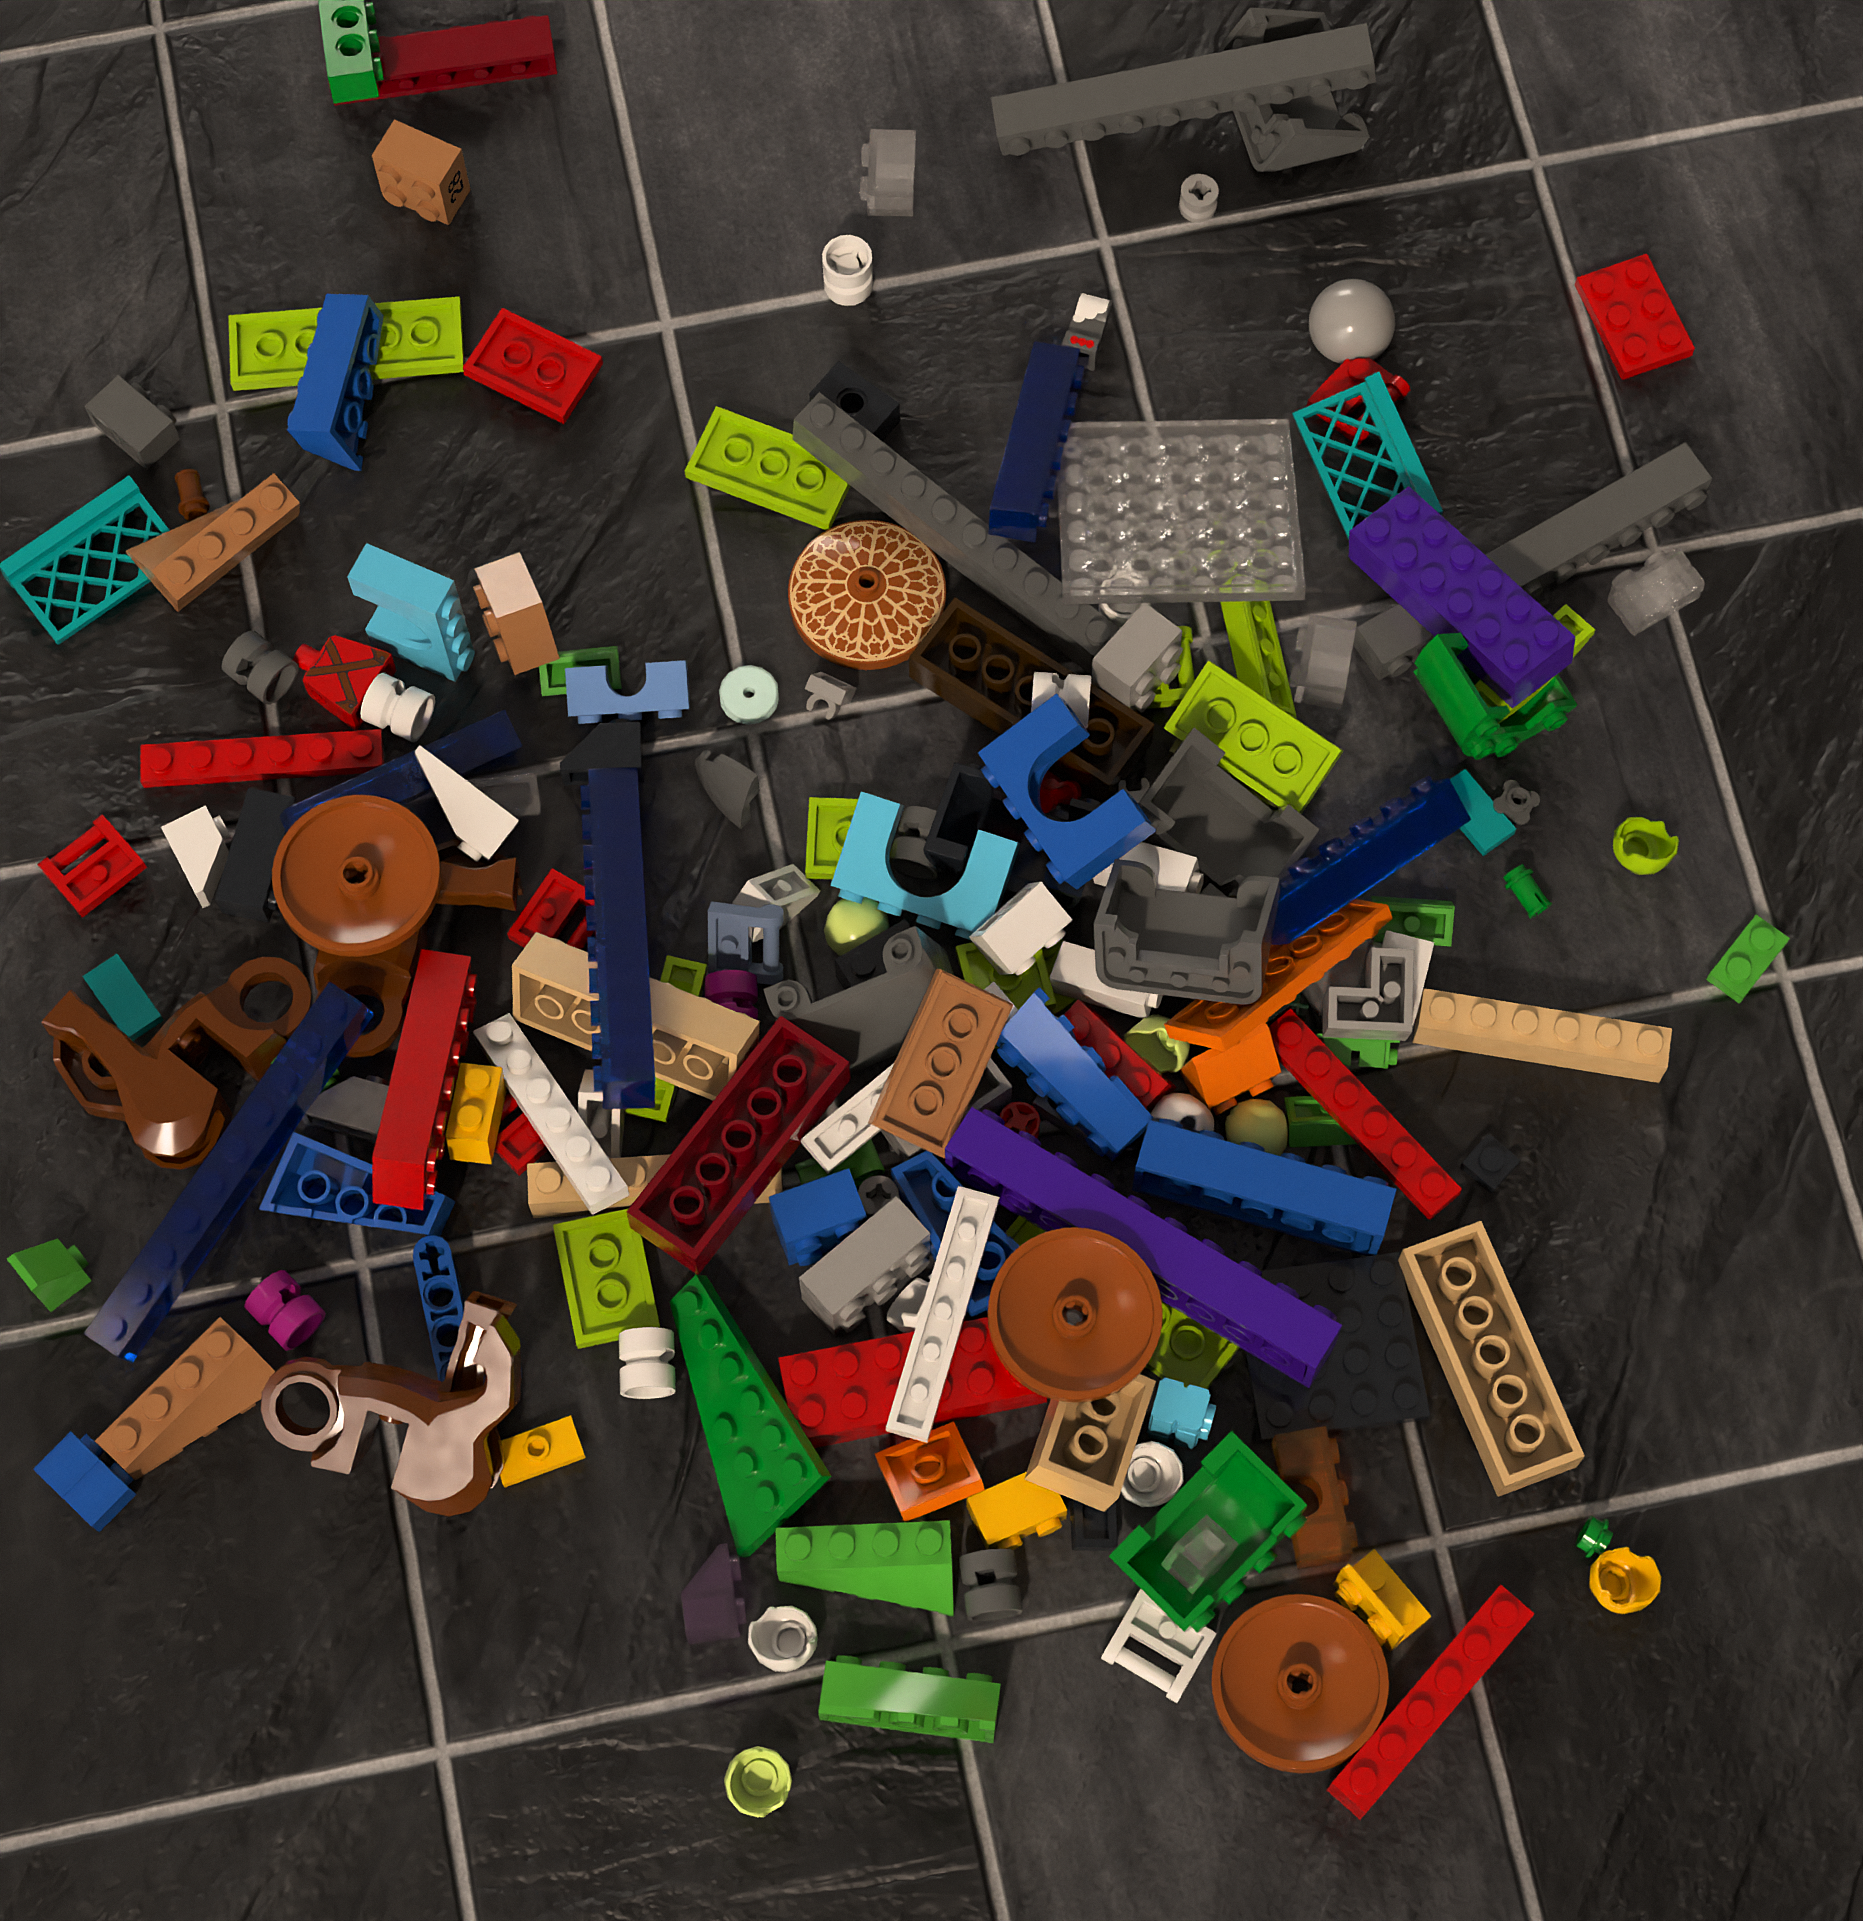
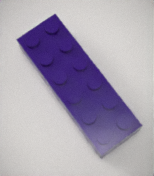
[1349,486,1575,709]

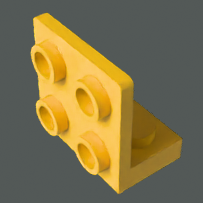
[1333,1549,1431,1652]

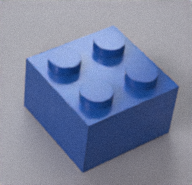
[769,1168,867,1266]

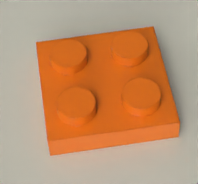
[875,1421,985,1522]

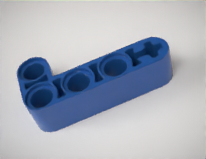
[413,1235,523,1381]

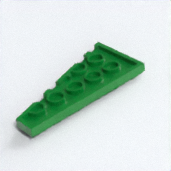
[669,1274,832,1557]

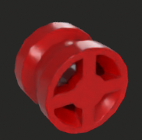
[1000,1101,1040,1139]

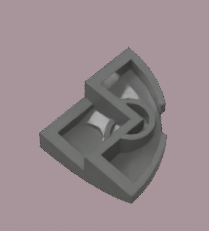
[695,750,760,829]

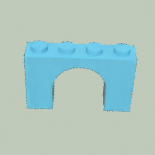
[347,543,475,682]
[830,791,1020,940]

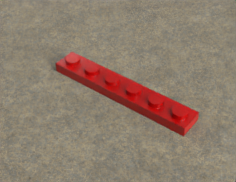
[140,729,385,788]
[1268,1008,1462,1221]

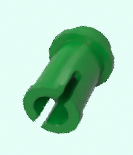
[1503,864,1552,919]

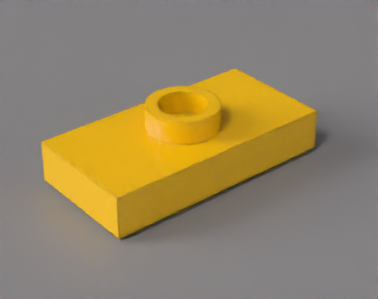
[500,1415,586,1487]

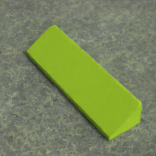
[1219,576,1297,718]

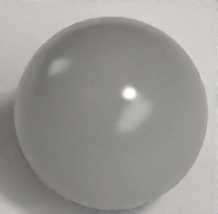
[1309,279,1395,364]

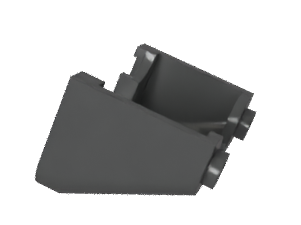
[1218,8,1370,172]
[1094,859,1280,1005]
[763,926,954,1074]

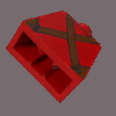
[293,635,397,731]

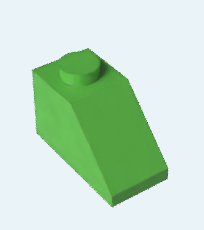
[7,1238,92,1312]

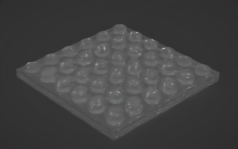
[1055,419,1306,604]

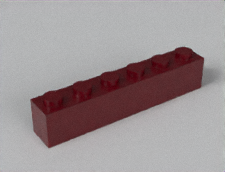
[329,15,558,105]

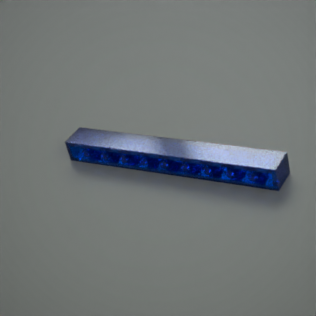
[580,768,655,1109]
[84,981,374,1363]

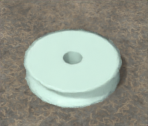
[719,665,779,725]

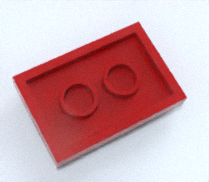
[1575,253,1695,380]
[463,308,603,424]

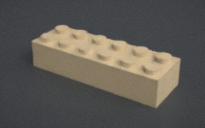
[512,932,760,1101]
[1398,1221,1585,1497]

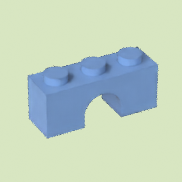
[565,660,690,724]

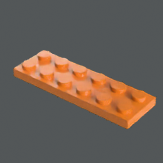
[1164,894,1393,1052]

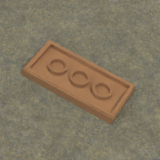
[868,969,1014,1158]

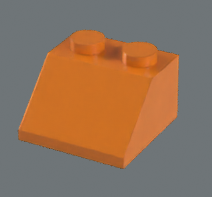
[1179,1023,1281,1116]

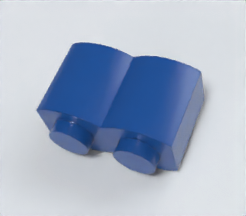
[33,1431,136,1532]

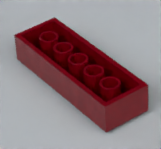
[626,1016,850,1275]

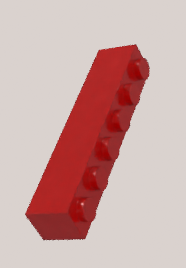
[1327,1585,1535,1820]

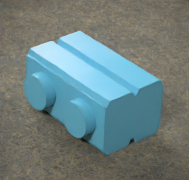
[1147,1377,1216,1449]

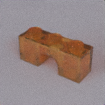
[1272,1426,1358,1570]

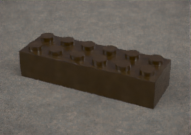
[909,598,1154,802]

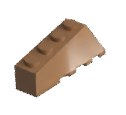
[126,473,300,612]
[95,1317,275,1480]

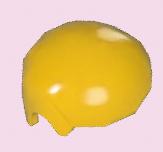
[1590,1547,1662,1614]

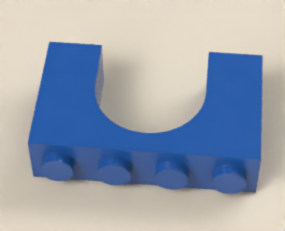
[978,693,1157,890]

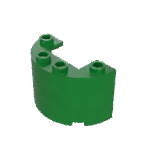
[1413,632,1578,760]
[1109,1431,1308,1633]

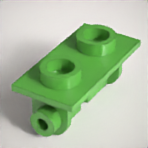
[1314,1029,1400,1069]

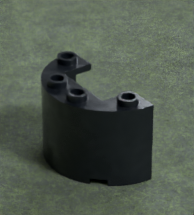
[923,762,1102,910]

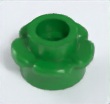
[1575,1516,1613,1558]

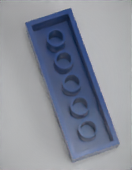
[1132,1119,1396,1256]

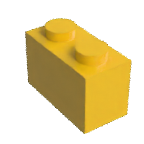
[445,1063,506,1165]
[966,1472,1067,1550]

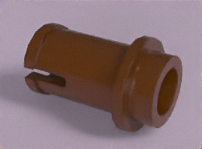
[174,469,210,521]

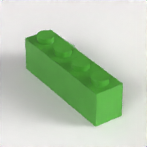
[776,1520,954,1617]
[818,1655,1001,1743]

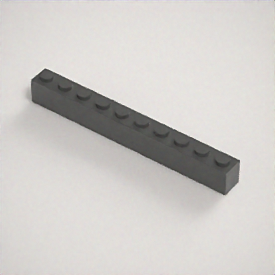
[991,23,1376,156]
[793,392,1120,676]
[1352,442,1712,681]

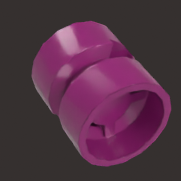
[704,970,758,1020]
[244,1270,326,1351]

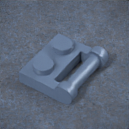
[708,901,783,985]

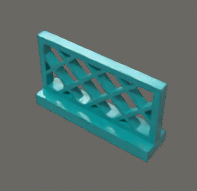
[1292,372,1443,540]
[0,475,170,645]

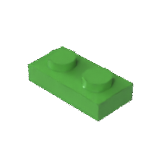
[1706,914,1790,1004]

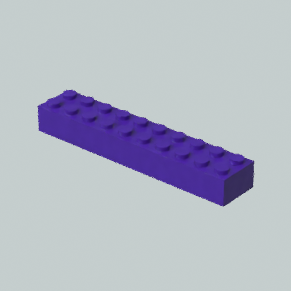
[945,1107,1342,1388]

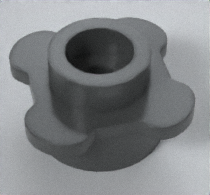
[1493,780,1540,825]

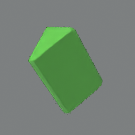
[539,646,622,696]
[1369,896,1455,946]
[1284,1096,1357,1147]

